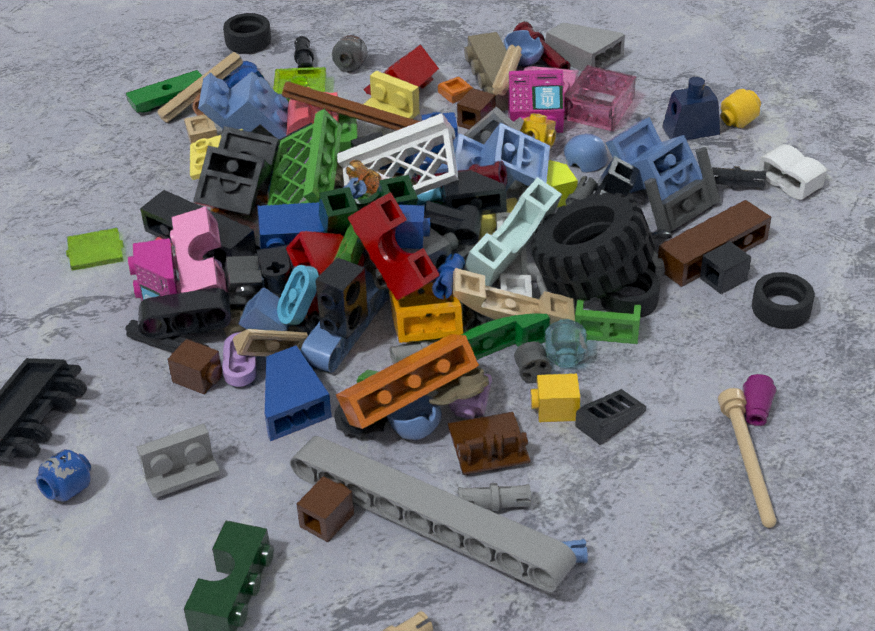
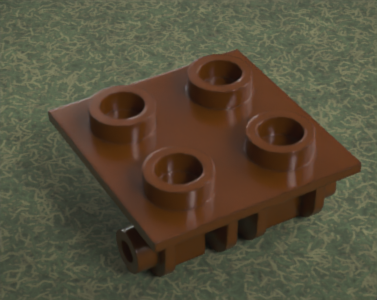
[448,412,531,475]

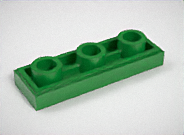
[126,70,202,113]

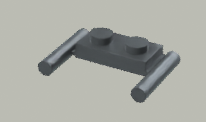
[644,147,721,233]

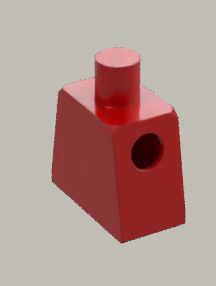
[286,231,364,298]

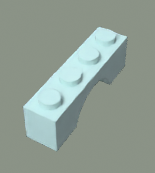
[463,177,562,286]

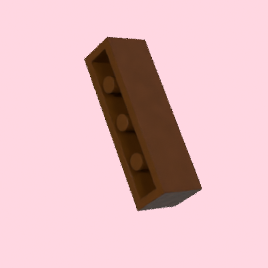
[658,200,772,287]

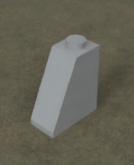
[545,23,625,76]

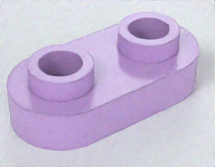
[222,332,257,387]

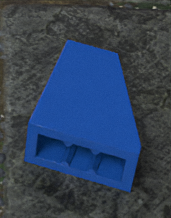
[264,345,332,441]

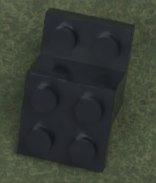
[193,126,281,217]

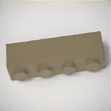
[464,32,518,111]

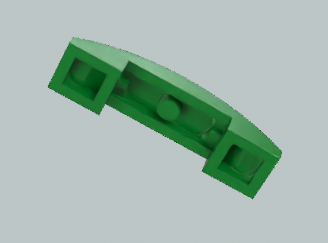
[461,313,550,360]

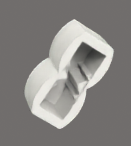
[758,144,827,200]

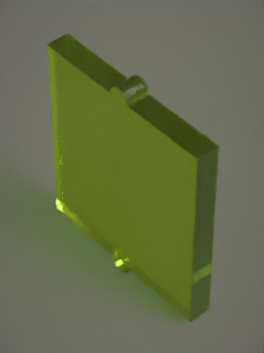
[66,228,124,271]

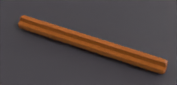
[282,82,420,131]

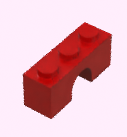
[348,192,440,300]

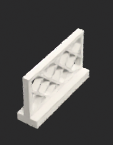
[337,113,459,197]

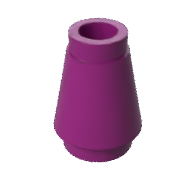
[742,374,777,426]

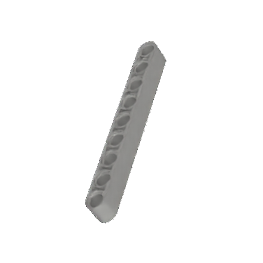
[290,436,576,592]

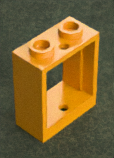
[389,281,463,343]

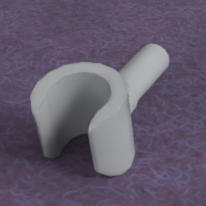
[526,263,548,295]

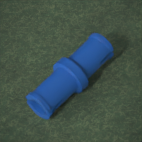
[432,253,465,299]

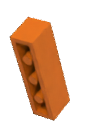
[336,334,479,429]

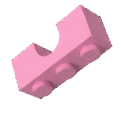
[170,207,228,293]

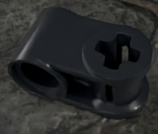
[257,245,292,298]

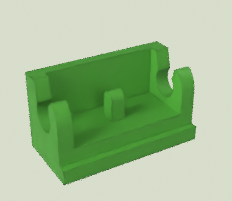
[574,300,641,344]

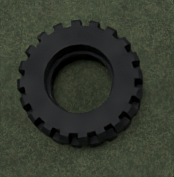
[530,192,655,301]

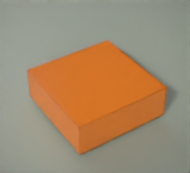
[438,76,473,104]

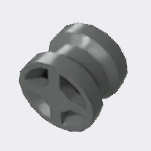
[514,342,552,383]

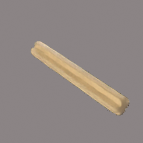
[157,52,243,123]

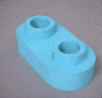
[277,265,319,325]

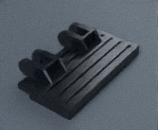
[0,358,87,462]

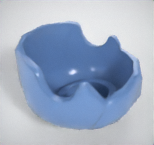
[504,30,544,67]
[564,133,608,172]
[387,395,442,440]

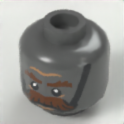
[332,35,368,72]

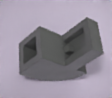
[225,256,262,305]

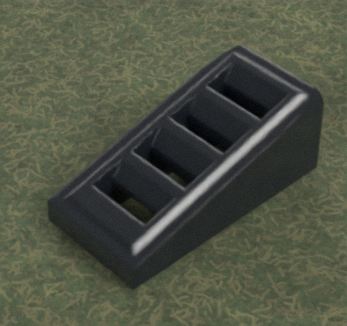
[575,389,646,444]

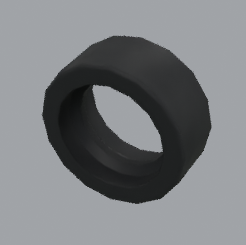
[223,13,272,53]
[600,268,660,318]
[751,272,815,329]

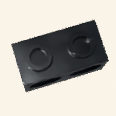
[316,257,368,339]

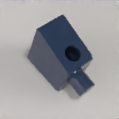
[662,77,720,140]

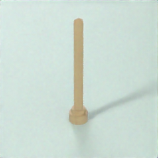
[718,388,776,528]

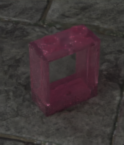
[564,65,636,132]

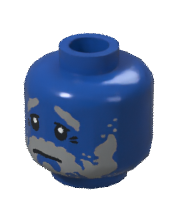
[36,449,91,502]

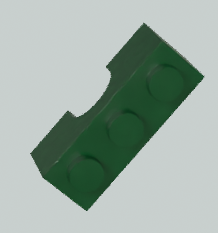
[319,175,418,236]
[184,520,274,631]

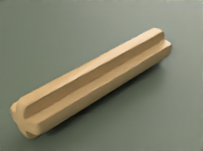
[492,45,522,96]

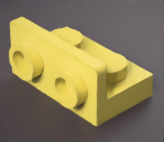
[363,71,420,119]

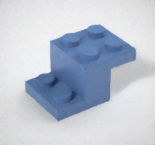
[198,72,289,139]
[606,117,703,200]
[453,122,550,191]

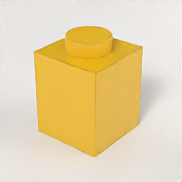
[530,373,580,422]

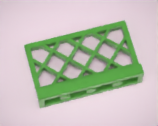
[267,109,342,205]

